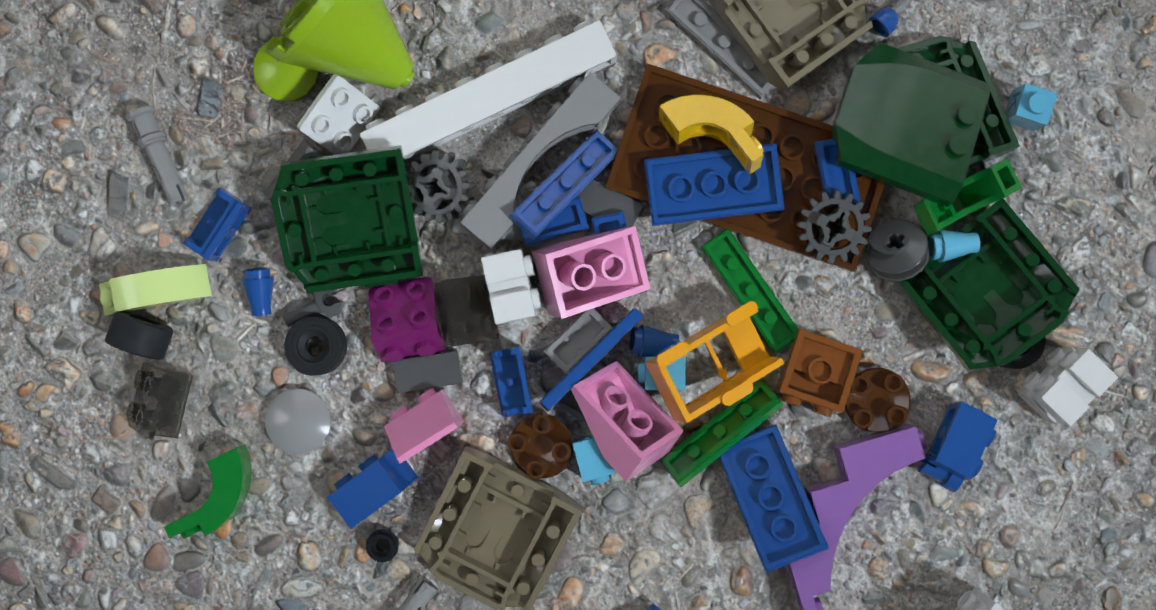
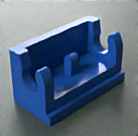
[183,187,252,262]
[489,346,534,417]

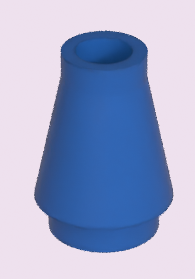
[241,267,274,316]
[629,325,680,357]

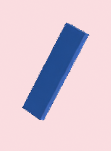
[509,129,618,240]
[540,308,644,412]

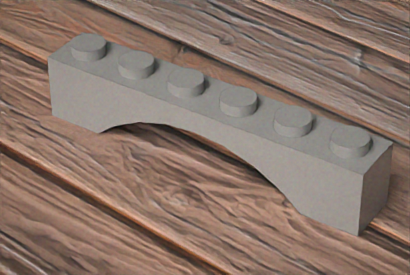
[460,72,621,252]

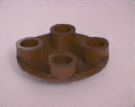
[845,367,911,433]
[508,413,573,480]

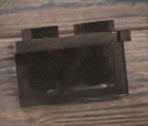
[434,275,499,348]
[126,362,193,440]

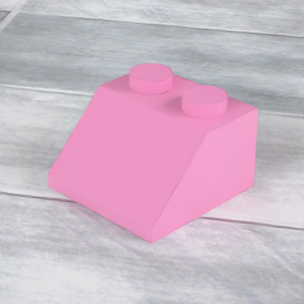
[384,388,464,464]

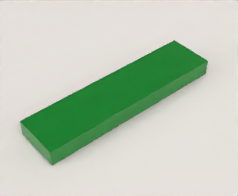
[700,229,798,354]
[659,379,784,487]

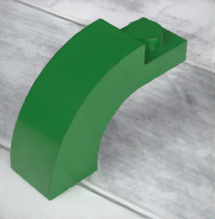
[913,158,1022,235]
[164,444,252,539]

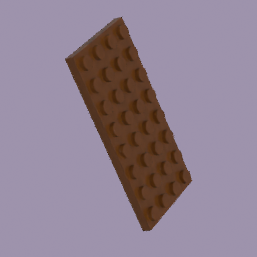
[605,63,885,272]

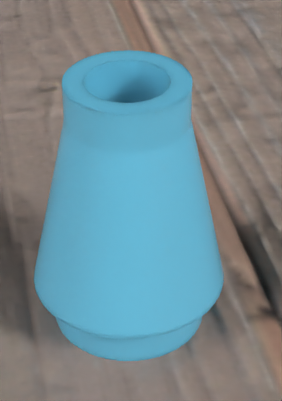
[927,230,980,263]

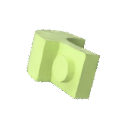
[99,264,212,316]

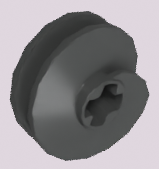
[868,219,930,281]

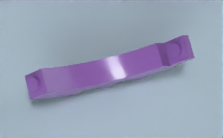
[787,423,927,610]

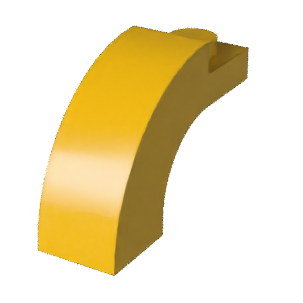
[659,95,764,175]

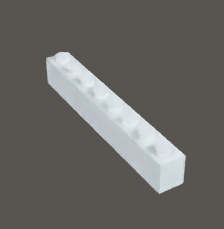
[359,20,617,162]

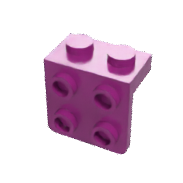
[368,277,445,362]

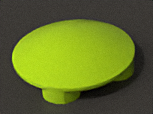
[253,36,318,101]

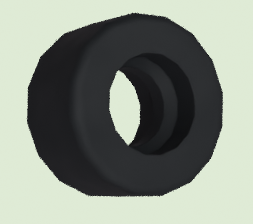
[105,311,173,360]

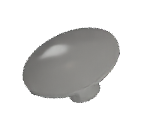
[265,389,332,454]

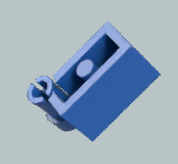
[918,401,998,493]
[327,449,420,529]

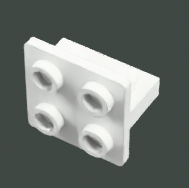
[297,74,380,155]

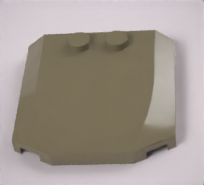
[709,0,873,91]
[414,447,584,610]

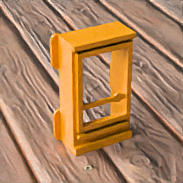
[644,301,784,423]

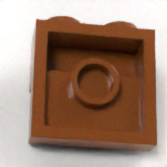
[775,329,863,417]

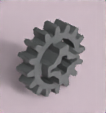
[407,151,476,223]
[796,190,872,263]

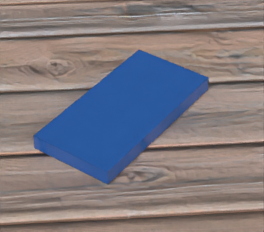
[644,144,785,226]
[719,424,829,574]

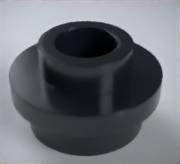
[366,529,399,562]

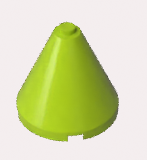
[266,0,415,89]

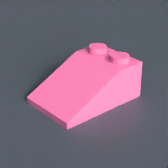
[531,226,650,319]
[571,361,683,482]

